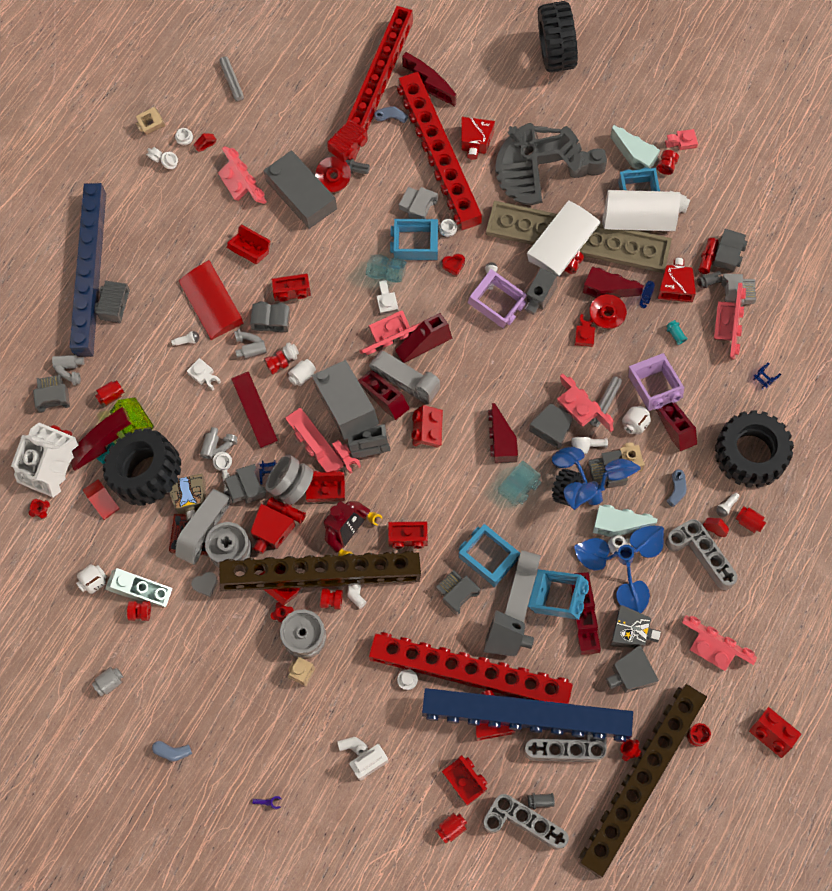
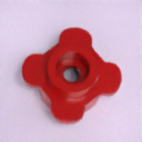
[28,499,50,519]
[270,602,294,624]
[620,739,641,761]

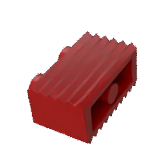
[327,119,368,162]

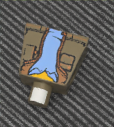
[170,473,206,522]

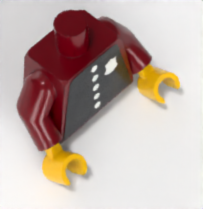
[324,501,383,556]

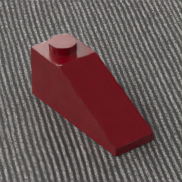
[358,370,410,420]
[655,402,698,451]

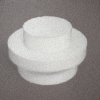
[175,128,193,145]
[146,147,162,163]
[160,152,178,170]
[439,219,457,237]
[283,342,299,361]
[213,452,232,471]
[397,669,418,690]

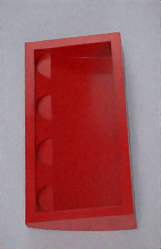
[179,260,244,340]

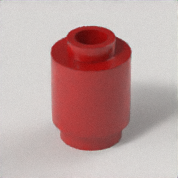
[95,380,125,406]
[735,506,766,533]
[435,812,467,844]

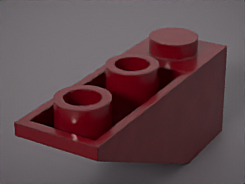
[582,266,644,298]
[395,313,453,363]
[488,403,518,463]

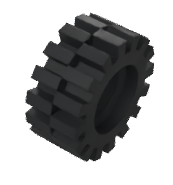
[552,469,583,506]

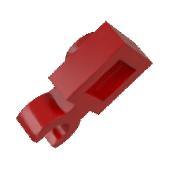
[575,314,595,347]

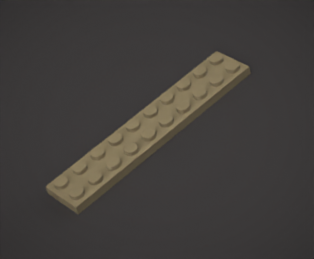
[486,200,672,273]

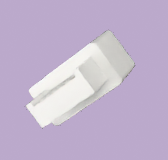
[349,744,389,781]

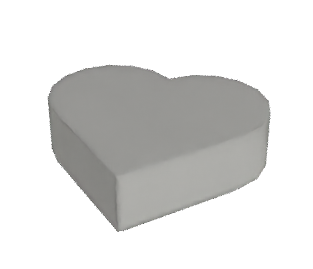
[191,572,218,597]

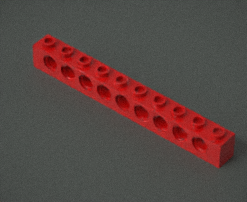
[347,6,413,160]
[397,72,482,231]
[369,632,573,704]

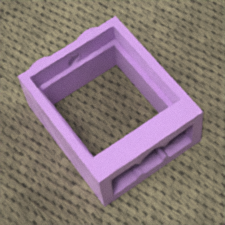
[468,269,527,328]
[629,353,684,411]

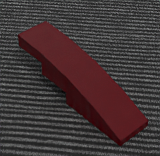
[402,52,457,107]
[231,371,278,448]
[70,407,132,471]
[570,572,601,655]

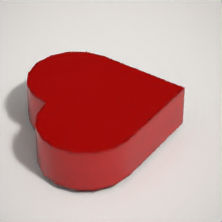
[194,133,217,152]
[442,254,465,276]
[703,518,729,537]

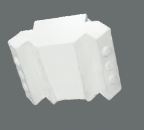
[11,423,78,497]

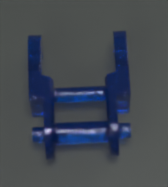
[639,281,655,308]
[753,362,782,389]
[259,460,276,485]

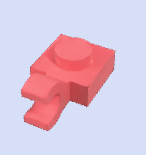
[665,129,698,150]
[332,440,361,474]

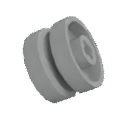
[266,454,313,505]
[205,522,252,568]
[280,609,327,659]

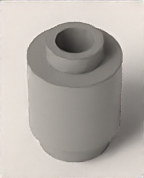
[92,667,124,696]

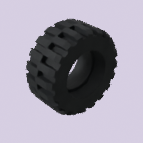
[537,1,578,73]
[715,410,794,488]
[103,429,182,506]

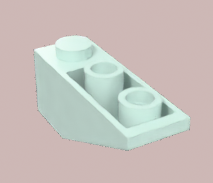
[610,125,660,170]
[593,505,657,537]
[105,568,172,607]

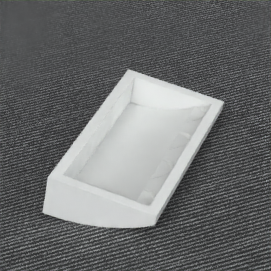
[602,190,680,231]
[527,200,600,276]

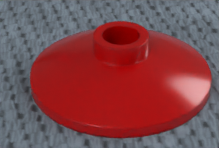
[315,156,351,192]
[590,294,627,329]

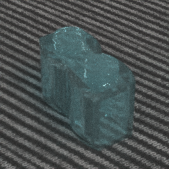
[366,254,407,283]
[498,461,541,507]

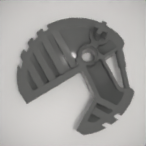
[495,123,583,205]

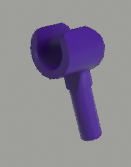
[253,796,282,810]

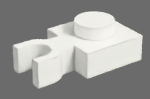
[187,358,221,391]

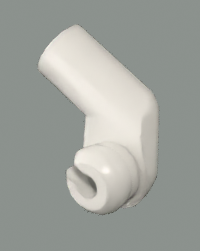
[347,585,367,609]
[337,737,368,756]

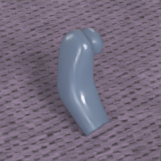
[374,106,408,123]
[667,469,687,507]
[152,741,192,762]

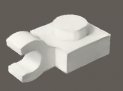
[377,280,399,315]

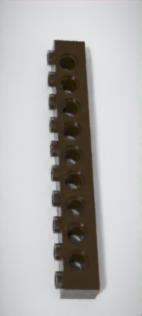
[219,551,421,592]
[578,684,707,879]

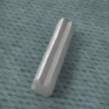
[219,56,244,101]
[590,376,622,427]

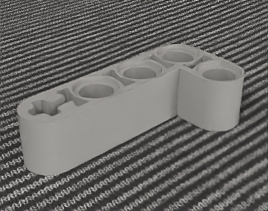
[369,350,440,404]
[175,489,232,565]
[666,519,737,590]
[505,550,541,622]
[524,735,607,762]
[483,794,569,850]

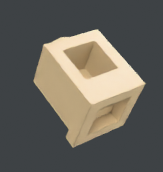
[136,107,166,135]
[619,443,645,472]
[288,657,315,687]

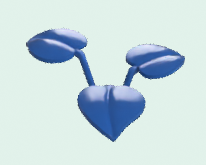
[552,447,641,510]
[574,526,664,613]

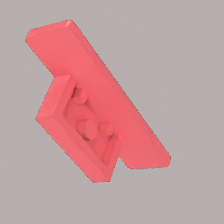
[218,146,267,204]
[714,283,746,359]
[359,310,426,355]
[557,374,614,432]
[286,408,344,472]
[682,615,757,671]

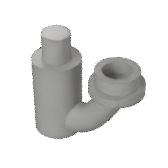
[234,328,267,358]
[52,355,85,386]
[200,427,238,459]

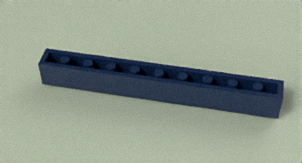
[69,183,106,357]
[422,688,633,742]

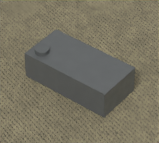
[263,150,337,229]
[311,360,379,440]

